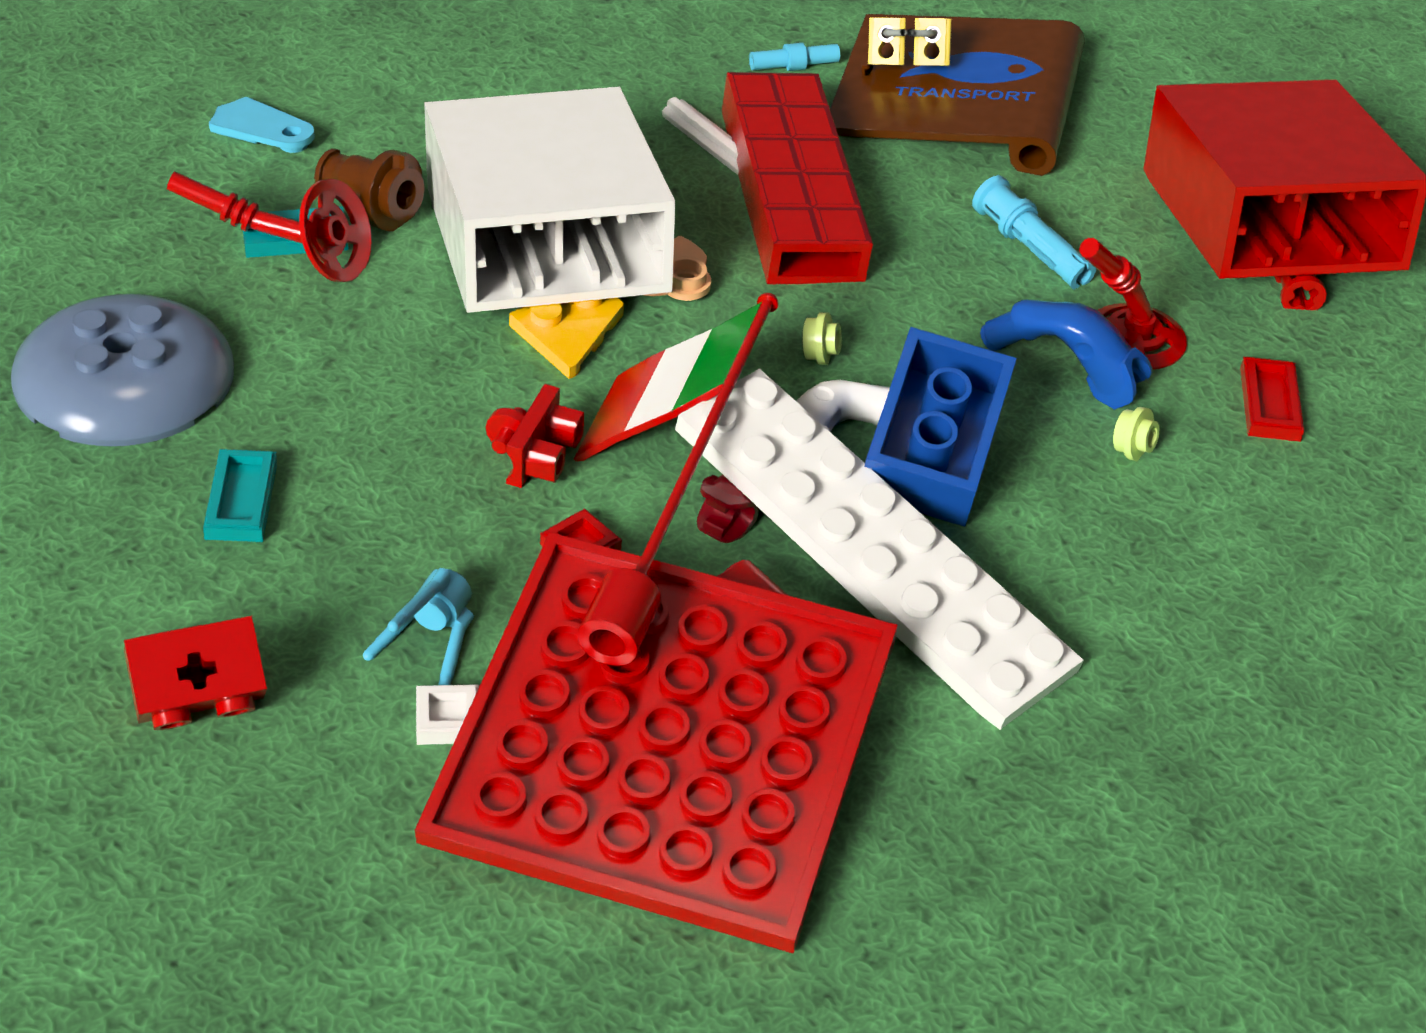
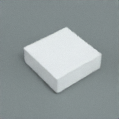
[416,685,479,745]

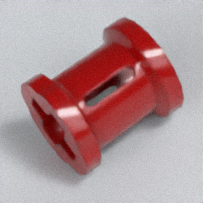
[1274,274,1327,310]

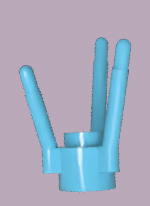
[363,568,474,685]

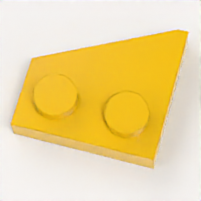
[509,298,624,379]

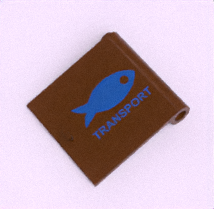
[830,14,1085,176]

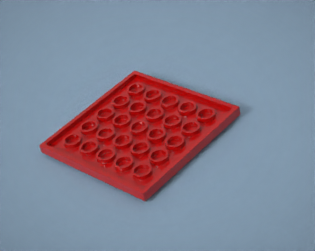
[415,532,898,954]

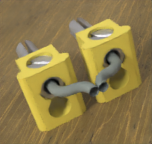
[868,18,952,66]

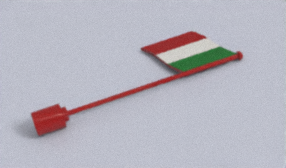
[574,293,778,666]

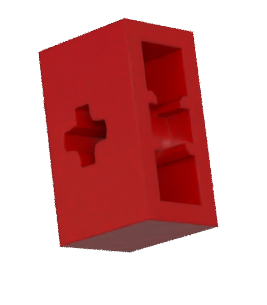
[124,616,267,730]

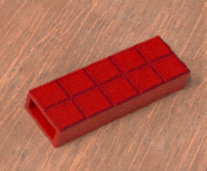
[722,72,873,284]

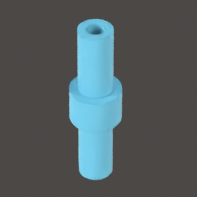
[749,43,840,71]

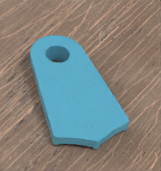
[209,97,315,153]

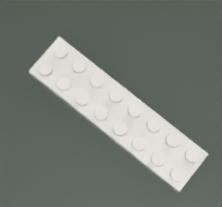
[675,368,1084,730]

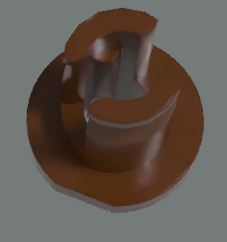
[314,148,425,231]

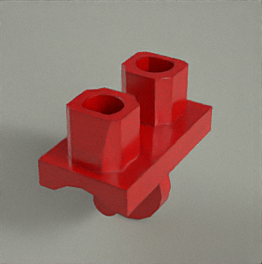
[485,384,584,488]

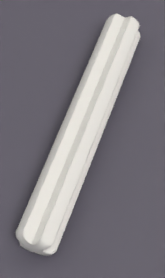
[662,97,739,175]

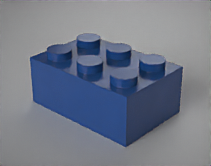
[864,327,1017,527]

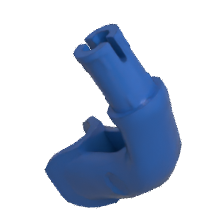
[980,300,1153,409]

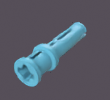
[972,175,1096,290]

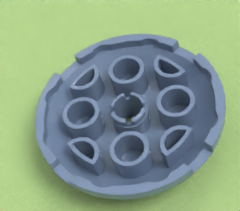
[11,294,234,446]

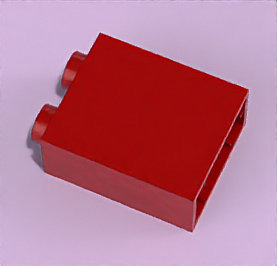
[1143,80,1426,279]

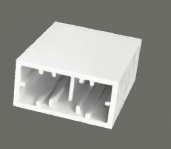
[424,87,675,313]

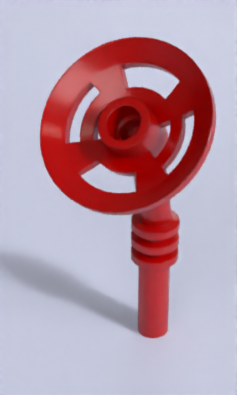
[167,171,372,282]
[1079,238,1187,370]

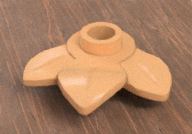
[644,236,711,301]

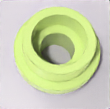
[803,312,842,365]
[1113,407,1160,461]

